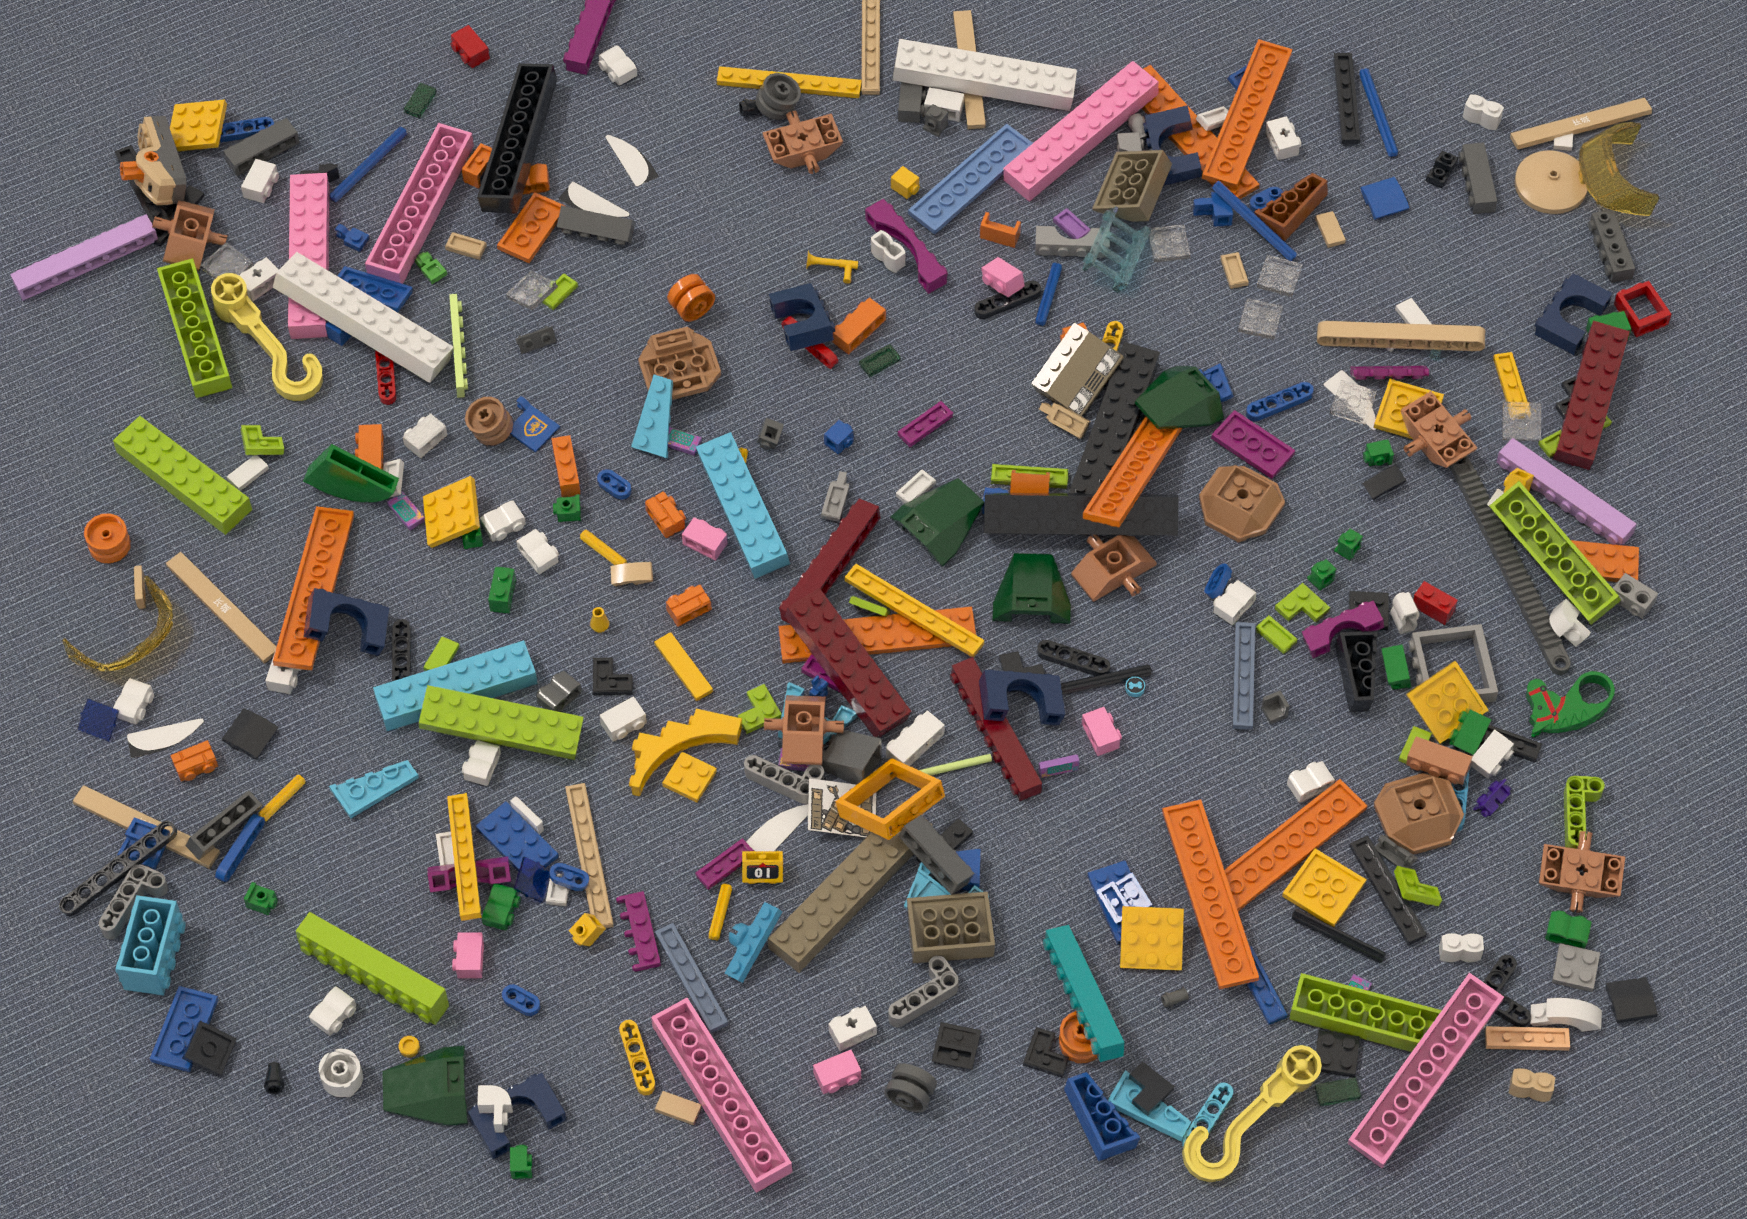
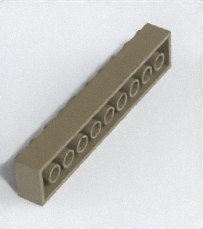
[768,801,933,973]

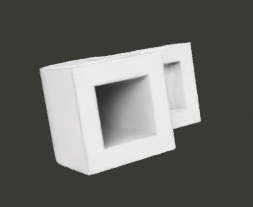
[1549,599,1591,647]
[478,1085,513,1133]

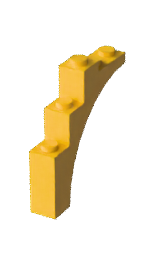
[629,709,743,796]

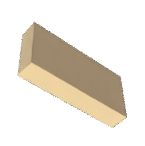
[1315,211,1346,248]
[445,232,487,260]
[1220,252,1249,289]
[134,565,146,609]
[655,1091,702,1125]

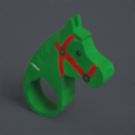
[1526,671,1615,738]

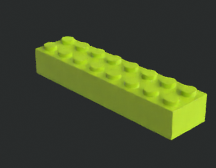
[157,258,232,398]
[113,416,252,535]
[1489,481,1621,625]
[419,685,584,760]
[296,912,449,1025]
[1289,973,1442,1052]

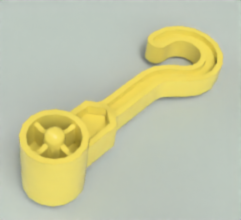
[211,273,323,401]
[1182,1045,1322,1182]

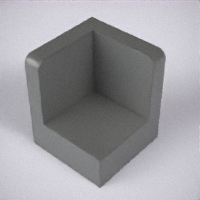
[1261,690,1289,724]

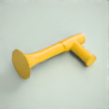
[806,250,858,284]

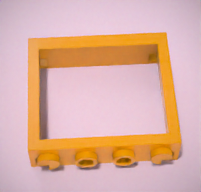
[835,758,945,840]

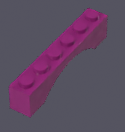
[865,198,948,294]

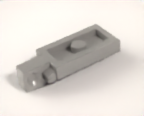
[821,471,849,522]

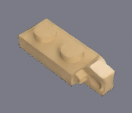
[1039,402,1091,439]

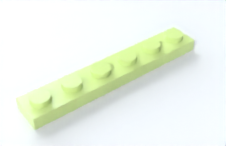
[449,294,468,398]

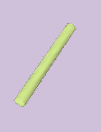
[919,754,992,776]

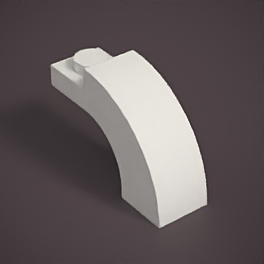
[1530,998,1602,1032]

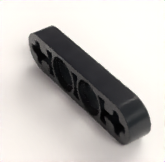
[974,280,1041,319]
[392,619,411,681]
[1037,640,1111,676]

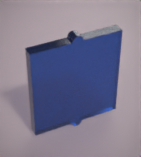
[78,699,119,741]
[514,857,550,903]

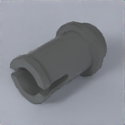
[1161,987,1189,1008]

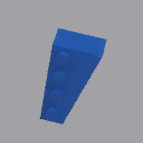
[1064,1072,1140,1161]

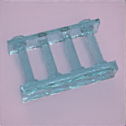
[1082,206,1151,293]

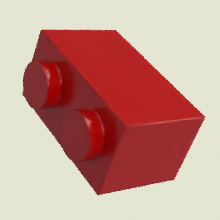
[450,25,490,68]
[1413,581,1458,625]

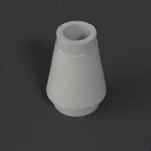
[1128,113,1149,141]

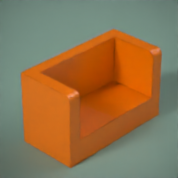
[462,143,492,188]
[980,212,1021,248]
[1010,470,1050,493]

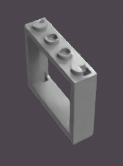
[1408,624,1498,703]

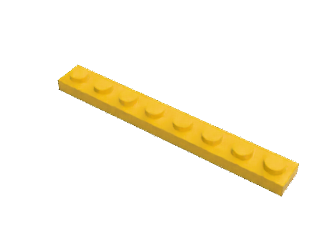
[717,66,862,98]
[845,564,984,658]
[447,793,482,921]

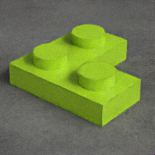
[241,425,284,455]
[1275,583,1330,622]
[738,684,782,734]
[1394,866,1442,906]

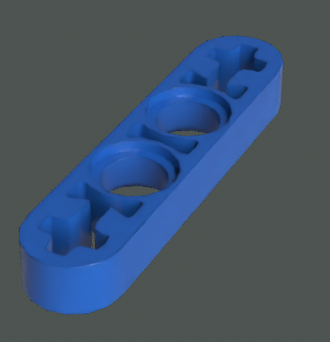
[219,117,274,143]
[1246,382,1314,422]
[215,814,265,882]

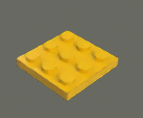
[170,99,227,151]
[1373,379,1444,439]
[423,476,480,548]
[1406,661,1488,744]
[1282,849,1367,927]
[1120,906,1184,970]

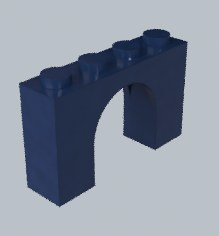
[1143,105,1203,186]
[1534,273,1612,355]
[768,283,835,351]
[303,588,389,656]
[979,669,1065,725]
[468,1072,567,1160]

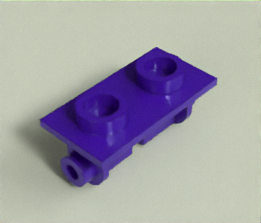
[1473,779,1511,817]

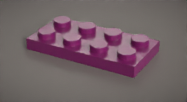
[1211,410,1295,479]

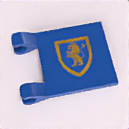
[510,396,560,453]

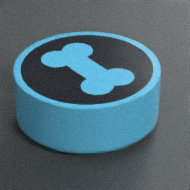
[1125,677,1145,697]

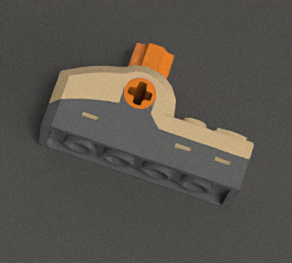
[120,116,187,205]

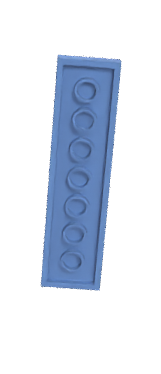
[908,124,1033,234]

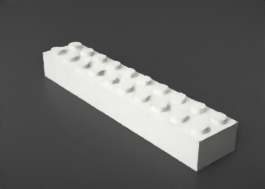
[892,39,1077,111]
[273,252,454,383]

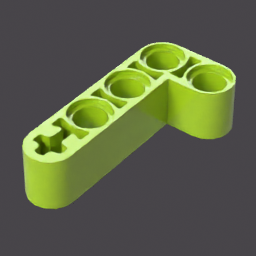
[1564,776,1605,849]

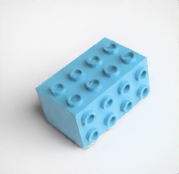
[116,895,186,996]

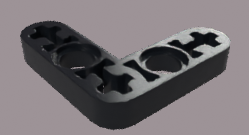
[1483,955,1531,1027]

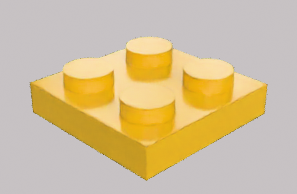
[662,752,717,803]

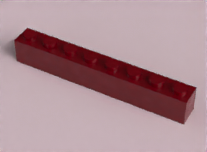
[779,498,881,623]
[950,657,1042,801]

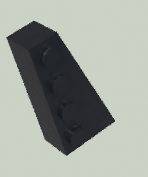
[1335,631,1378,712]

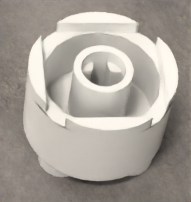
[319,1049,363,1097]

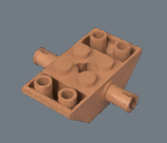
[762,111,843,174]
[152,200,227,271]
[1401,391,1477,468]
[1071,535,1157,602]
[764,695,844,765]
[1539,831,1625,913]

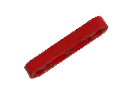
[781,316,839,369]
[375,350,396,405]

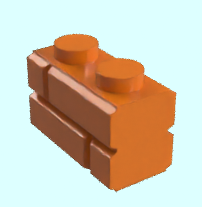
[645,492,686,538]
[666,585,712,627]
[170,740,218,782]

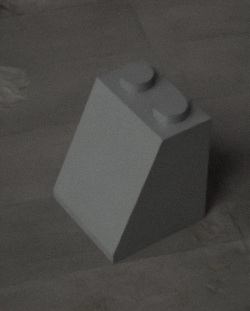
[821,730,882,785]

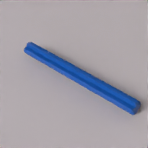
[1359,68,1398,157]
[329,126,407,202]
[1212,181,1297,261]

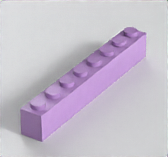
[10,214,158,301]
[1497,438,1636,545]

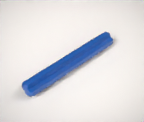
[1036,262,1062,326]

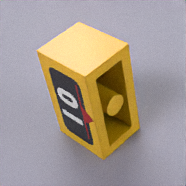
[742,851,783,884]

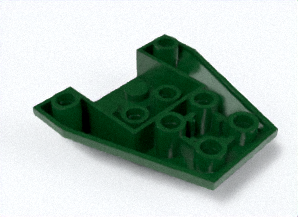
[1134,366,1224,429]
[890,478,985,567]
[992,553,1071,624]
[382,1045,468,1126]

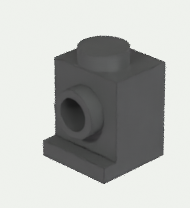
[923,104,948,137]
[756,418,784,450]

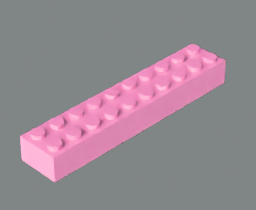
[1003,61,1159,202]
[365,123,474,284]
[288,173,330,339]
[1348,973,1504,1168]
[651,998,792,1193]

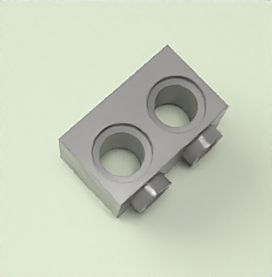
[1613,573,1658,619]

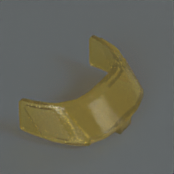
[1578,122,1659,216]
[62,576,173,671]

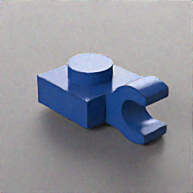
[335,224,369,252]
[809,675,828,697]

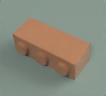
[1406,736,1473,785]

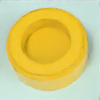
[399,1036,420,1058]

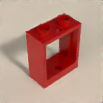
[1614,281,1672,338]

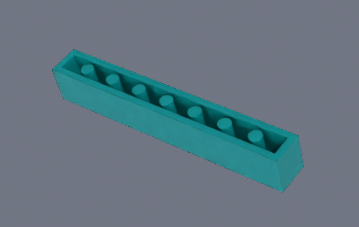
[1043,925,1124,1062]

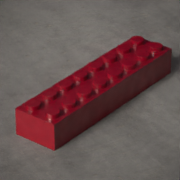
[1553,320,1630,470]
[784,588,912,738]

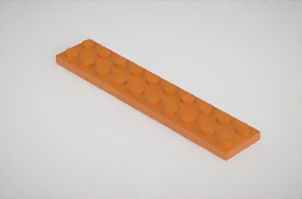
[1202,39,1293,189]
[1142,65,1259,199]
[1083,416,1183,527]
[273,506,354,670]
[778,607,976,663]
[1224,779,1367,911]
[1162,799,1259,990]

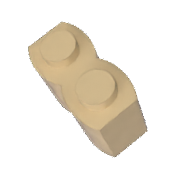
[1509,1068,1555,1102]

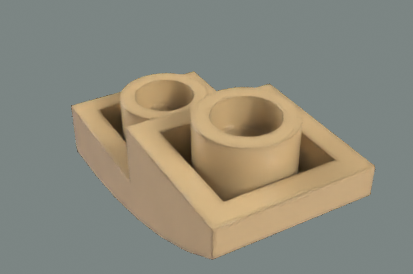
[610,562,653,586]

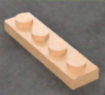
[1485,1026,1570,1051]

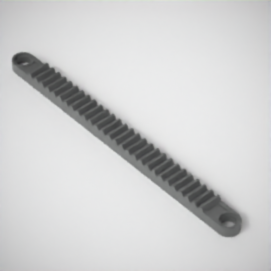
[1449,455,1571,675]

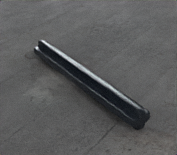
[1061,664,1152,695]
[1292,909,1386,963]

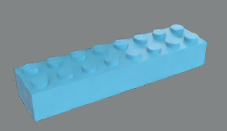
[696,432,790,579]
[373,640,537,731]

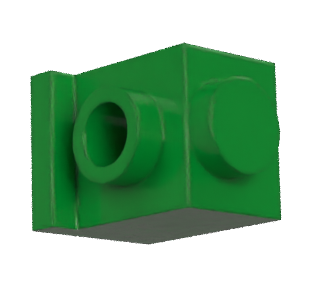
[1363,439,1394,466]
[553,494,581,522]
[1334,528,1363,561]
[1307,559,1336,591]
[244,882,278,915]
[510,1145,533,1179]

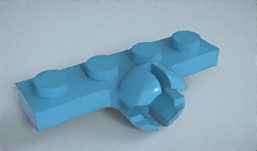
[725,902,783,983]

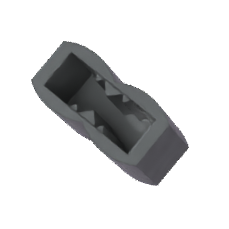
[536,671,582,712]

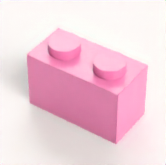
[982,257,1025,297]
[682,517,728,561]
[1082,707,1122,756]
[452,932,484,978]
[813,1050,861,1094]

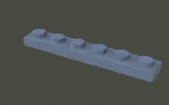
[1233,622,1255,730]
[655,923,728,1034]

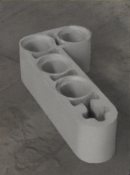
[744,755,824,805]
[99,864,168,940]
[888,956,958,1027]

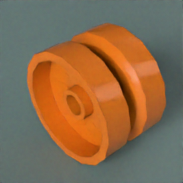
[667,274,715,322]
[84,514,131,563]
[1059,1011,1097,1063]

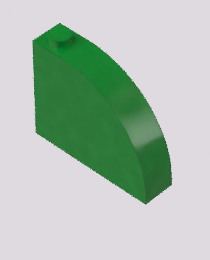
[303,444,399,502]

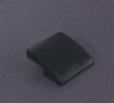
[221,708,278,760]
[1606,977,1658,1023]
[932,1022,981,1070]

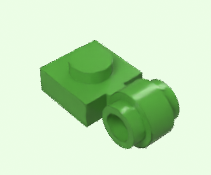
[415,252,447,284]

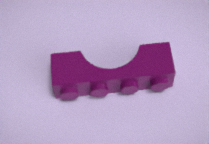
[1302,600,1384,659]
[427,856,511,892]

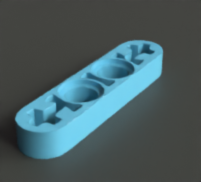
[1182,1083,1233,1146]

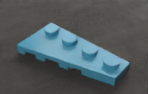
[631,375,673,458]
[329,760,419,819]
[1108,1070,1191,1142]

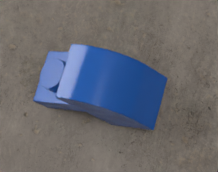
[1193,192,1233,227]

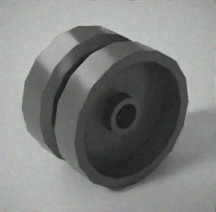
[755,73,801,120]
[884,1063,937,1113]

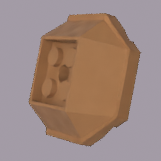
[638,327,721,400]
[1199,465,1285,543]
[1374,773,1464,855]

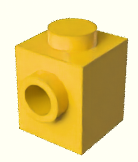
[891,166,920,199]
[1504,468,1534,493]
[569,913,606,946]

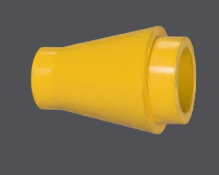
[590,607,609,633]

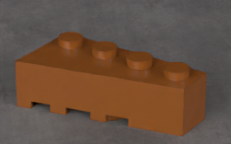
[1254,173,1328,242]

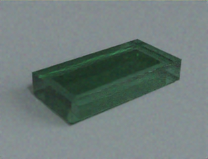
[404,83,437,118]
[859,344,900,378]
[1315,1077,1361,1106]

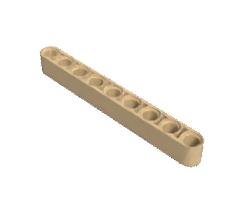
[1317,321,1485,351]

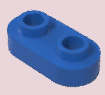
[1250,187,1283,212]
[597,469,631,500]
[1204,563,1232,599]
[550,863,589,891]
[502,984,540,1016]

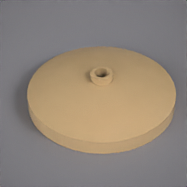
[1515,150,1589,214]

